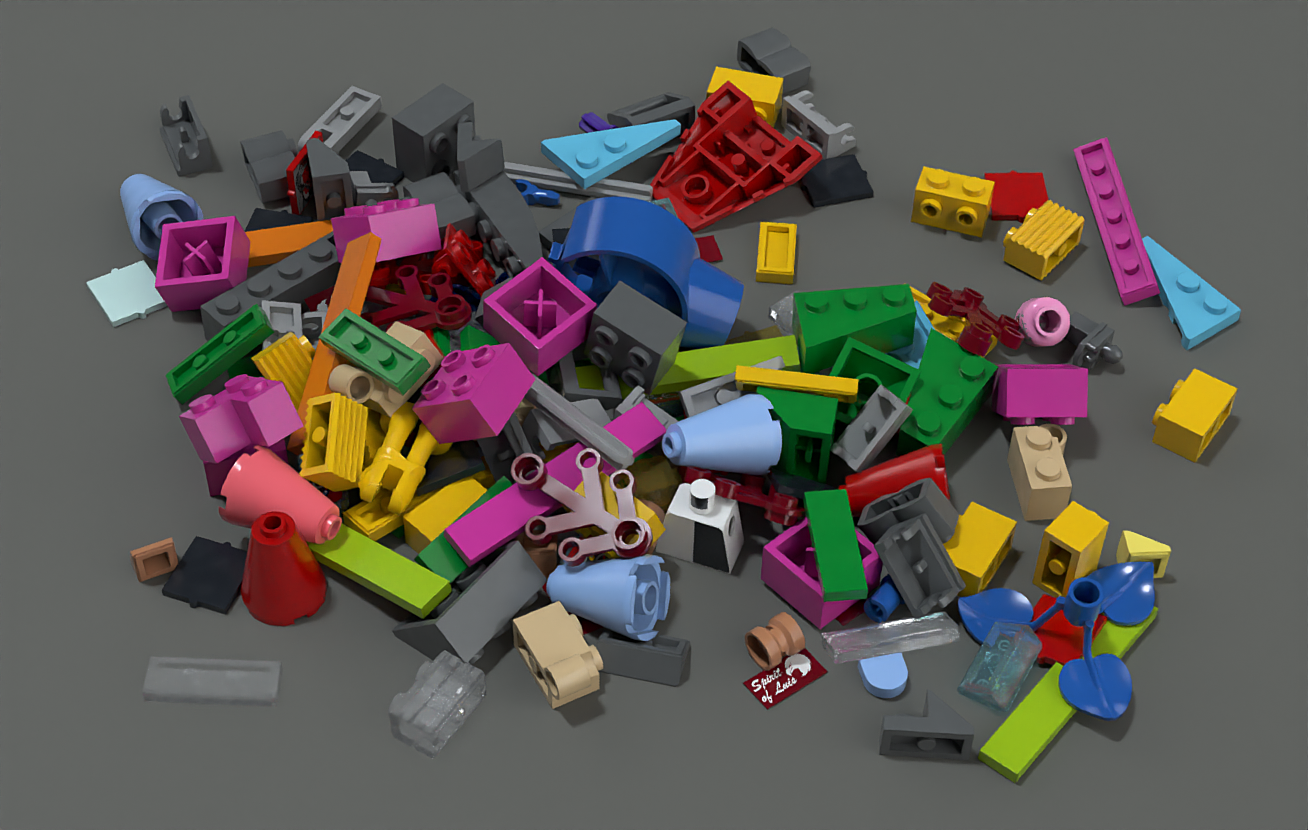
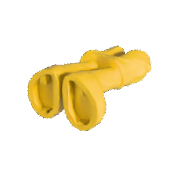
[358,402,453,515]

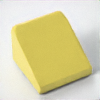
[1116,530,1171,578]

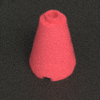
[219,445,342,544]

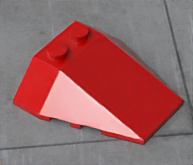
[650,81,823,233]

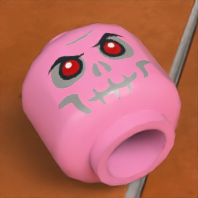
[1015,297,1070,347]

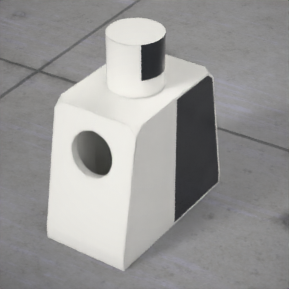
[656,479,744,574]

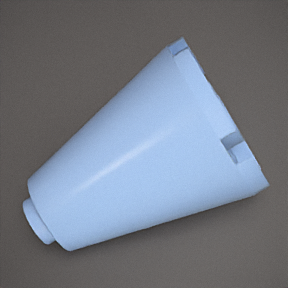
[120,174,204,260]
[662,394,782,475]
[546,554,670,641]

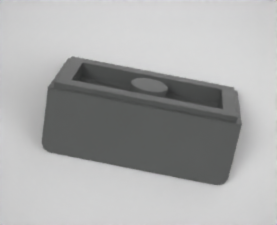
[596,627,690,686]

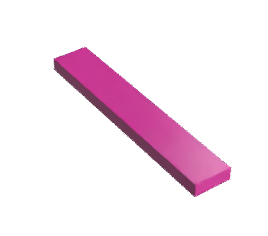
[1073,137,1160,306]
[444,402,667,567]

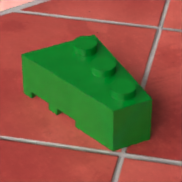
[792,284,917,374]
[896,328,999,456]

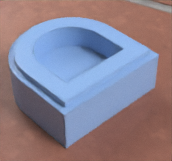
[857,650,908,698]

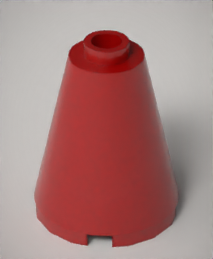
[839,444,950,518]
[241,511,327,626]

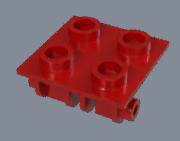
[432,223,497,297]

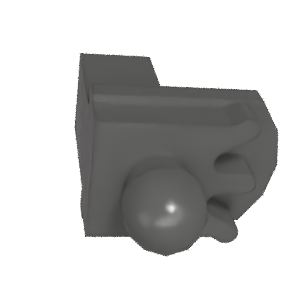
[350,171,399,207]
[1064,311,1123,372]

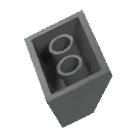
[392,541,548,667]

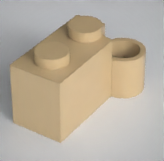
[329,321,444,418]
[1007,424,1072,521]
[513,601,603,709]

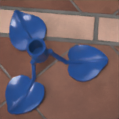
[958,562,1155,721]

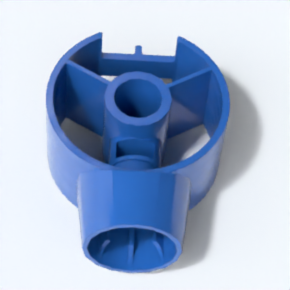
[548,196,744,350]

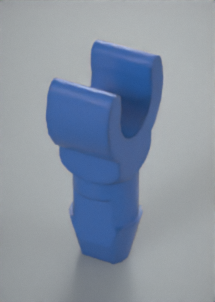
[516,179,560,206]

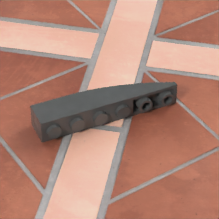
[454,170,543,278]
[200,231,341,341]

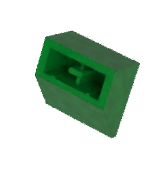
[756,386,838,484]

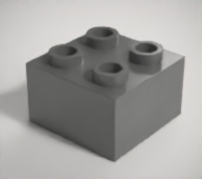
[392,83,476,182]
[584,281,687,395]

